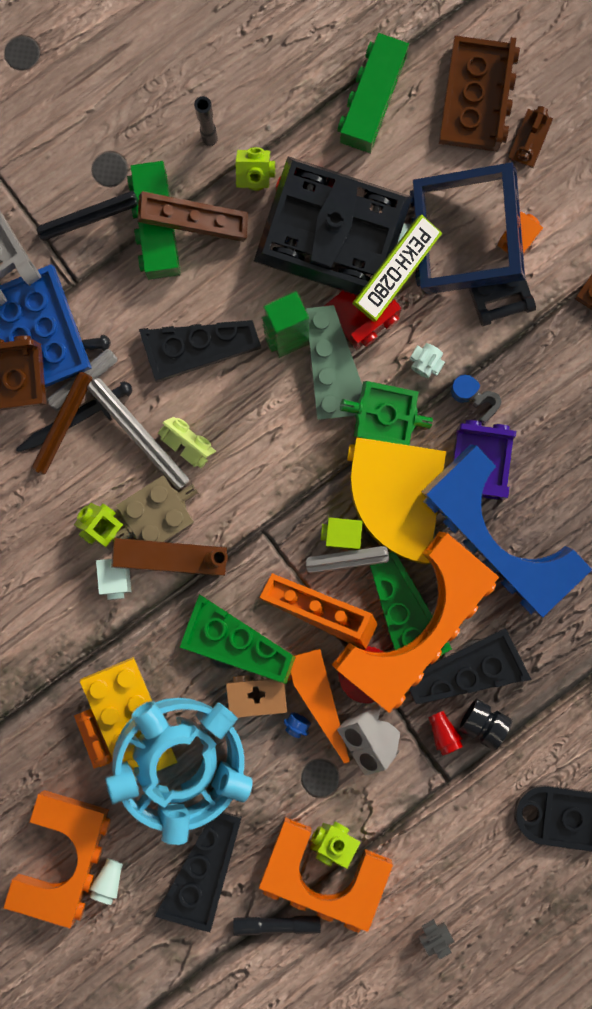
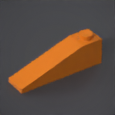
[259,573,378,650]
[288,648,350,763]

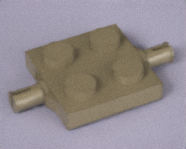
[114,475,199,542]

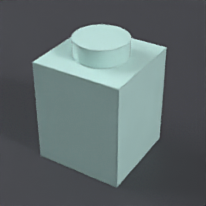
[96,559,131,600]

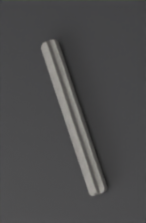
[87,378,189,489]

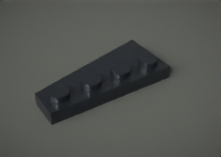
[139,320,261,383]
[409,628,532,704]
[155,811,242,933]

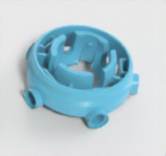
[105,698,253,845]

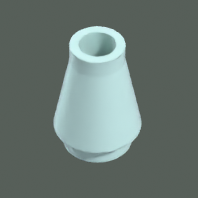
[90,858,123,905]

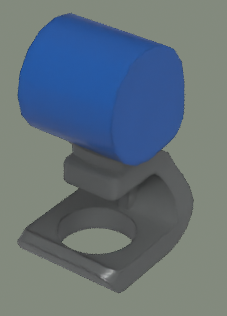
[451,375,501,425]

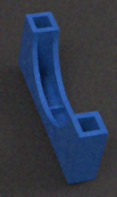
[421,444,592,617]

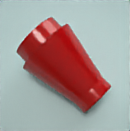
[428,711,463,756]

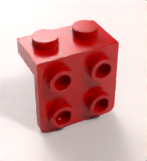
[325,291,402,350]

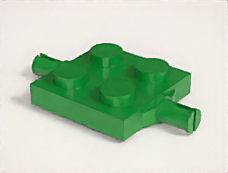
[340,381,433,446]

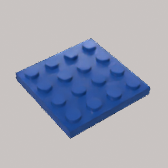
[0,264,92,388]

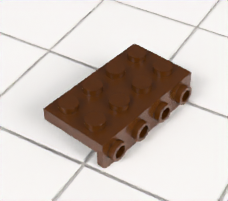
[439,35,520,152]
[0,335,47,410]

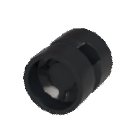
[458,698,512,751]

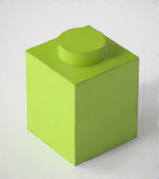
[321,518,363,550]

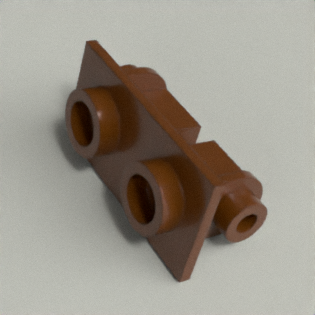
[508,106,553,168]

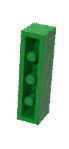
[337,33,409,154]
[127,161,181,280]
[261,291,309,358]

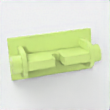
[158,417,216,468]

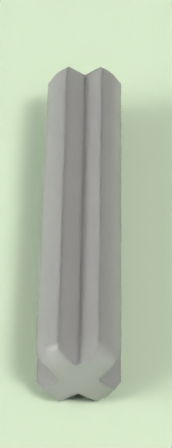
[47,349,118,411]
[306,546,389,574]

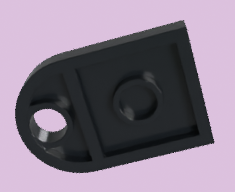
[514,785,592,852]

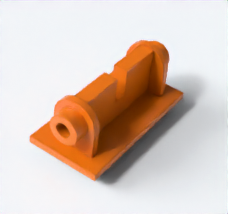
[74,709,113,769]

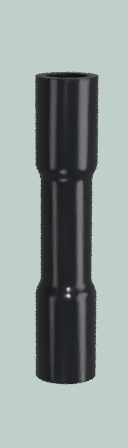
[194,96,218,146]
[233,915,321,936]

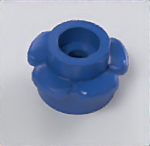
[284,712,311,738]

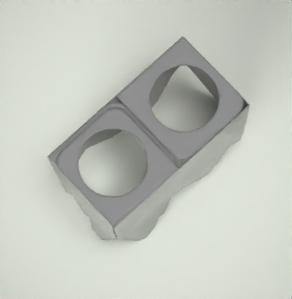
[337,703,400,775]

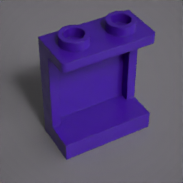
[453,420,517,501]

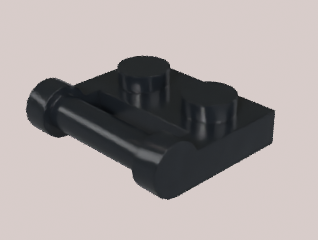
[469,280,536,327]

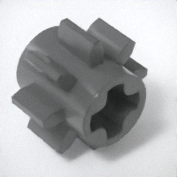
[418,919,455,959]

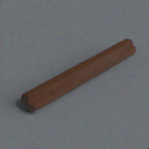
[32,372,93,475]

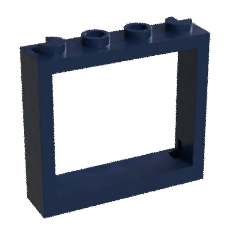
[410,162,526,294]

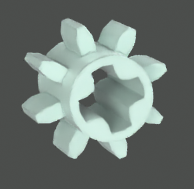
[409,343,445,378]

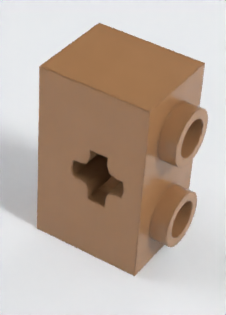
[226,675,288,717]

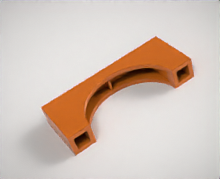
[332,531,499,713]

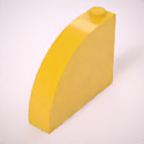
[347,437,446,565]

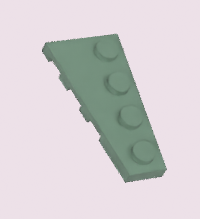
[306,305,362,420]

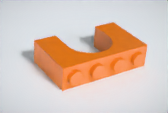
[3,790,111,928]
[259,817,393,933]

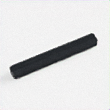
[37,191,139,241]

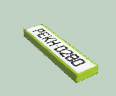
[352,215,442,322]

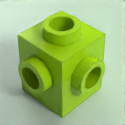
[236,147,275,191]
[74,503,123,547]
[309,821,361,869]

